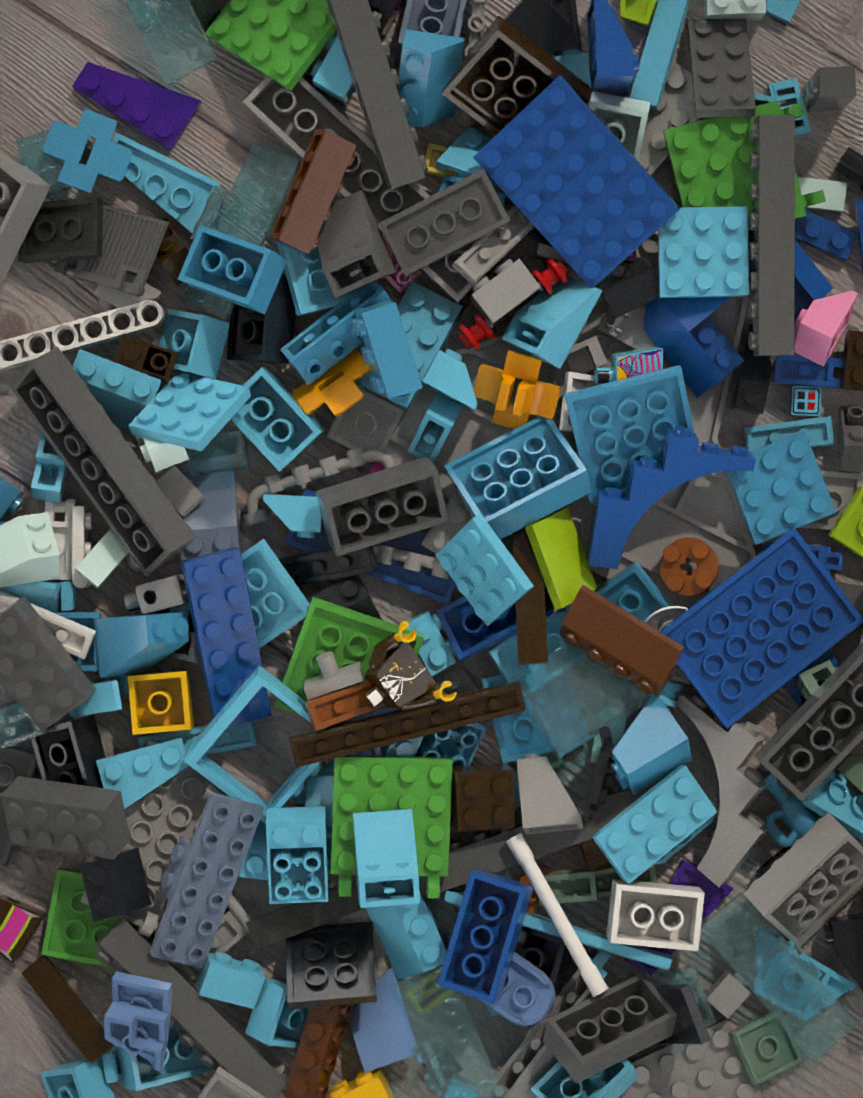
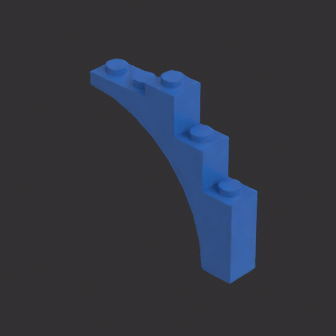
[586,427,756,569]

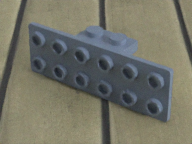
[149,792,264,968]

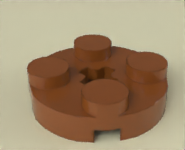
[659,537,719,596]

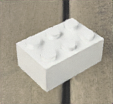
[606,879,705,951]

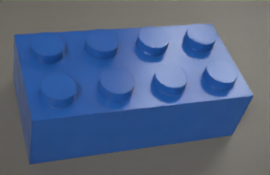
[437,869,534,1004]

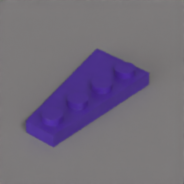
[72,62,202,151]
[625,859,734,976]

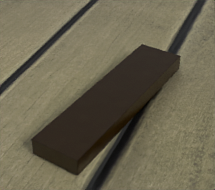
[21,955,115,1064]

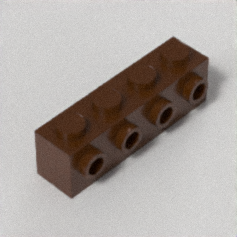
[269,129,356,254]
[284,1004,353,1098]

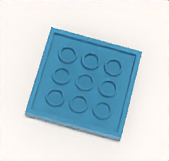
[564,365,704,504]

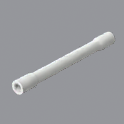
[506,833,608,997]

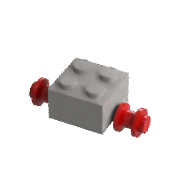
[458,258,569,351]

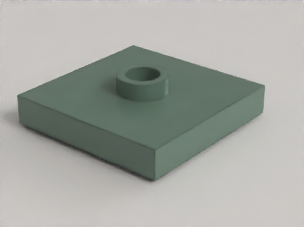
[729,1007,805,1086]

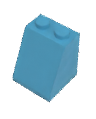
[95,612,189,678]
[611,695,693,796]

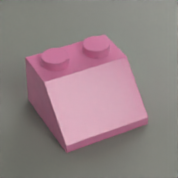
[794,291,858,366]

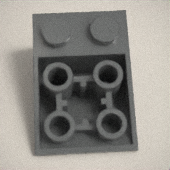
[317,190,397,298]

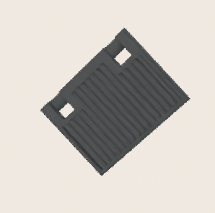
[54,204,169,297]

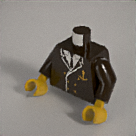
[362,621,457,711]

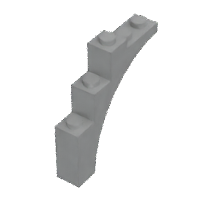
[676,692,768,887]

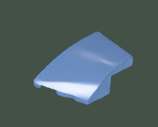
[348,967,420,1072]
[104,971,172,1072]

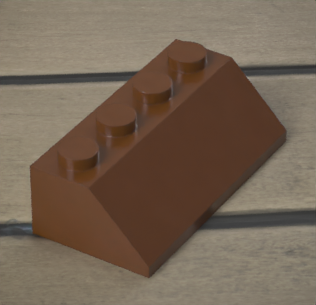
[559,585,684,697]

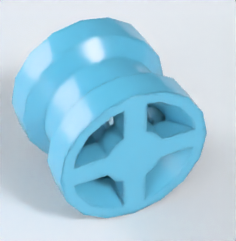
[651,681,683,707]

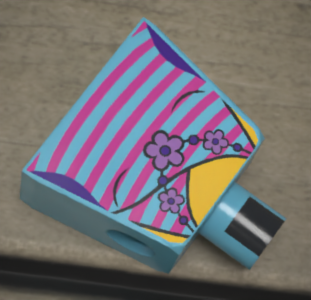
[595,346,663,385]

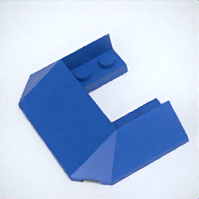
[643,230,833,398]

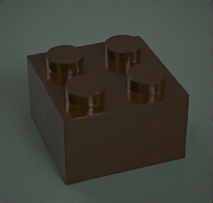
[450,763,515,832]

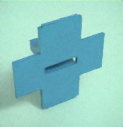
[42,108,132,194]

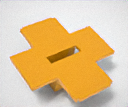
[291,349,372,417]
[474,350,561,429]

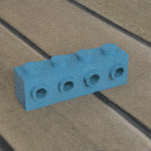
[280,282,400,385]

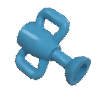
[761,771,822,848]

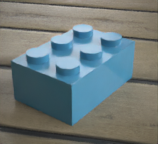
[178,225,287,314]
[352,300,423,399]

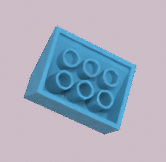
[444,416,593,539]

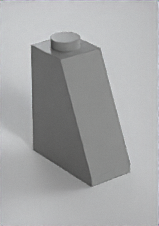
[517,754,584,835]

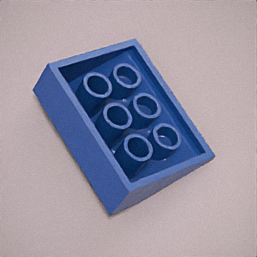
[587,0,639,97]

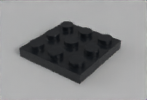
[286,921,377,1009]

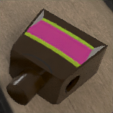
[0,895,46,963]

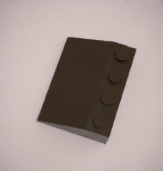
[441,16,590,135]

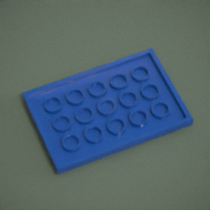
[473,75,680,288]
[659,528,863,729]

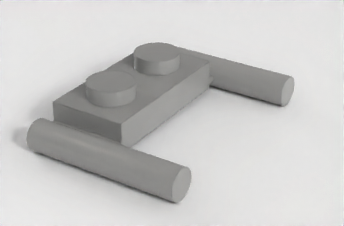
[153,894,252,981]

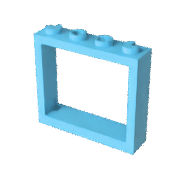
[183,665,336,824]

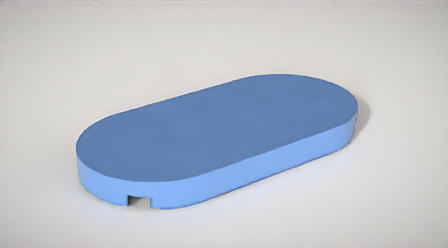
[477,952,555,1026]

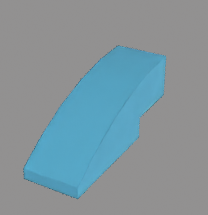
[31,432,68,503]

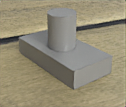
[304,651,364,700]

